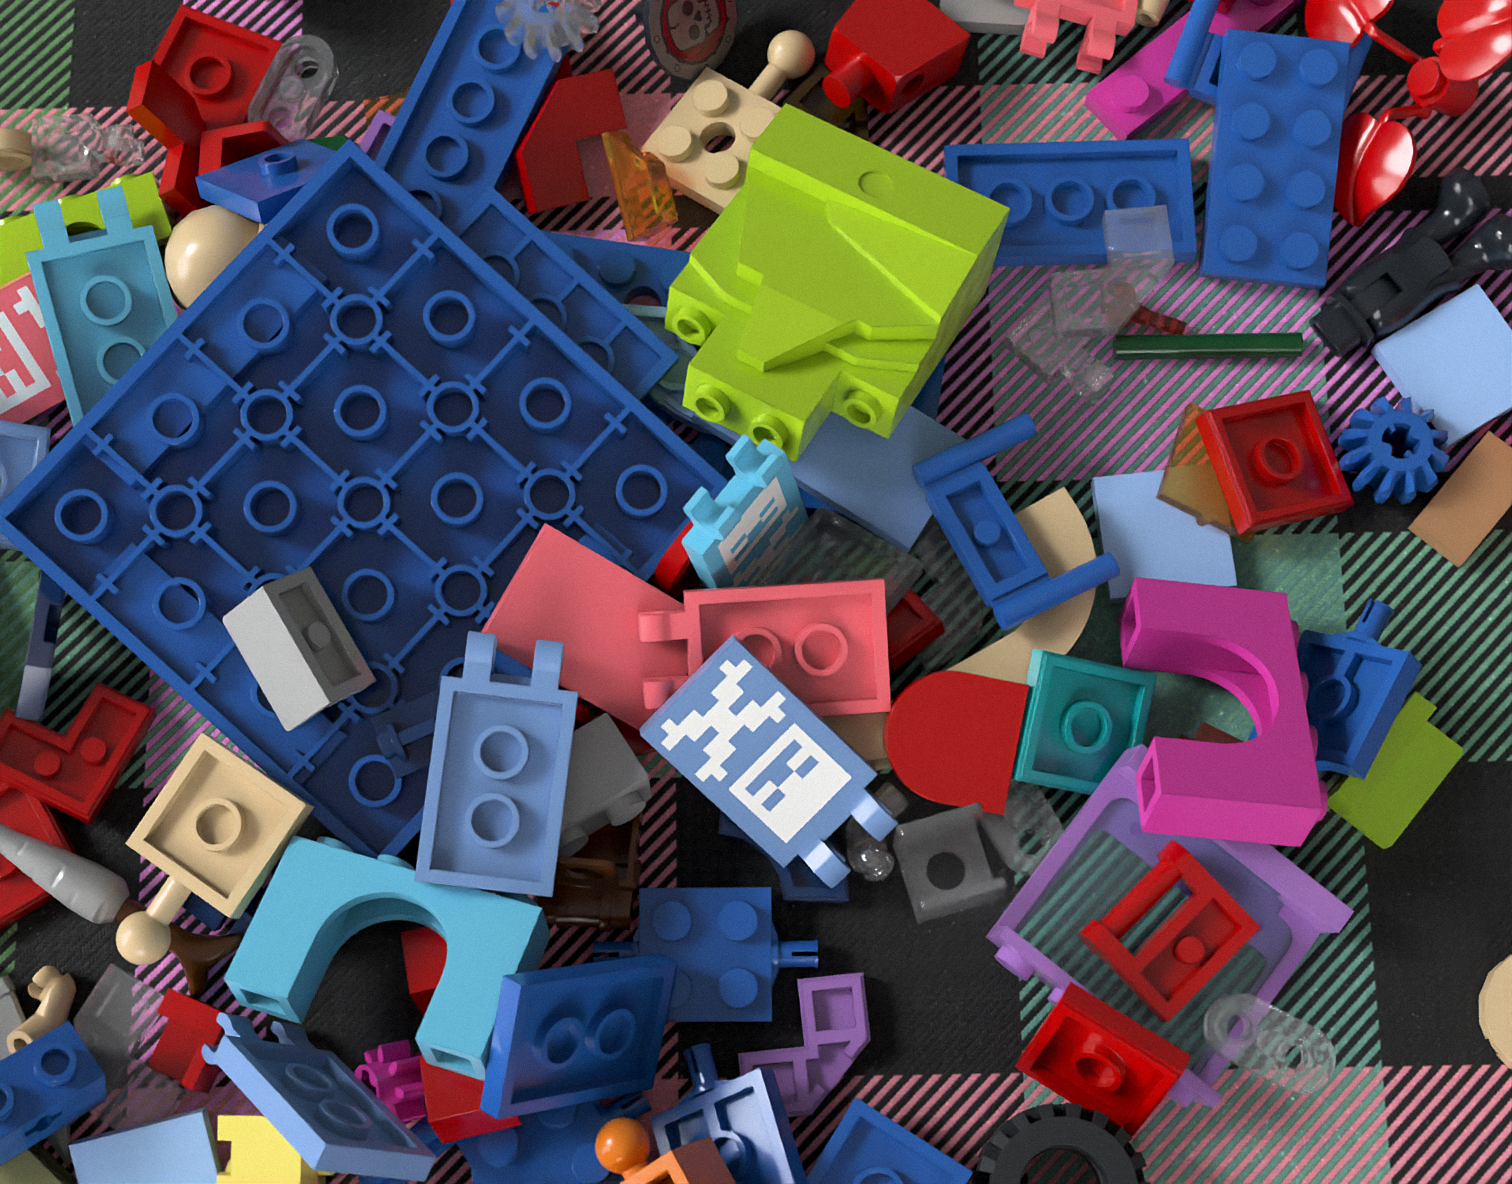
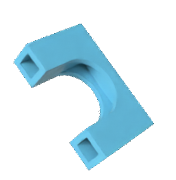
[224,835,551,1082]

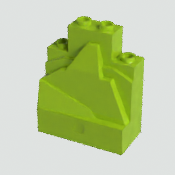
[664,103,1010,463]

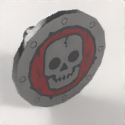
[635,0,738,80]

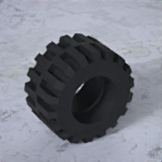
[972,1103,1151,1184]

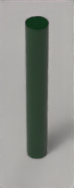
[1113,332,1303,360]

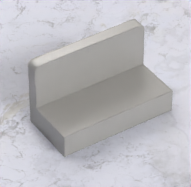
[223,567,376,731]

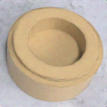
[0,129,37,172]

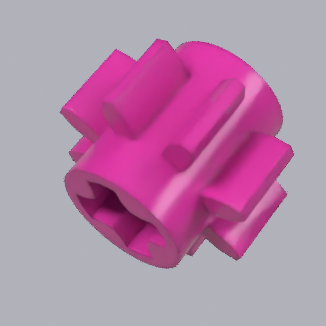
[354,1040,426,1124]

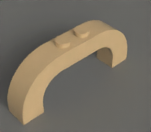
[821,487,1096,771]

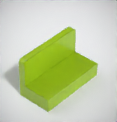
[1327,691,1463,849]

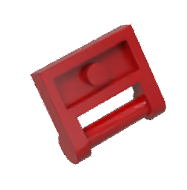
[1078,840,1261,1022]

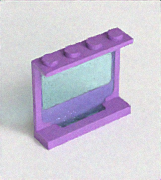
[986,744,1354,1108]

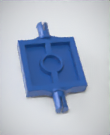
[1248,599,1422,780]
[593,887,818,1022]
[650,1043,807,1184]
[455,1091,652,1184]

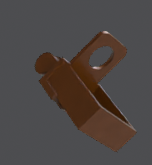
[538,809,644,932]

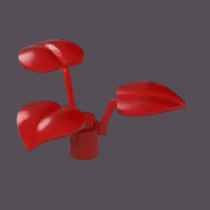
[1305,0,1512,227]

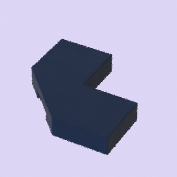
[15,570,66,721]

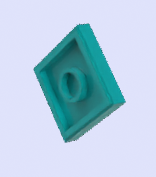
[1011,649,1157,795]

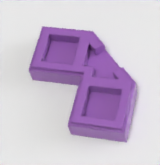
[738,972,871,1118]

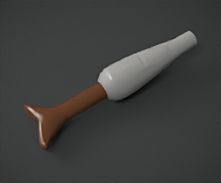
[0,822,243,999]

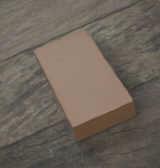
[1408,431,1512,568]

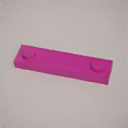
[1084,0,1301,140]

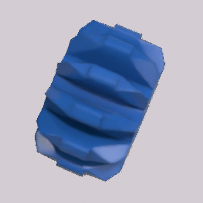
[1338,396,1450,505]

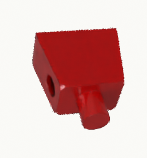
[823,0,971,114]

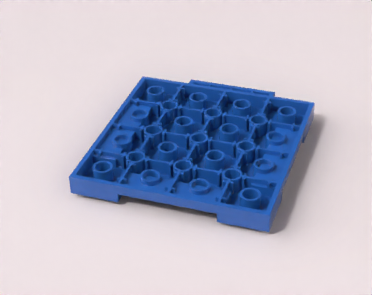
[0,139,729,859]

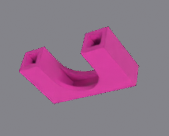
[1118,577,1328,847]

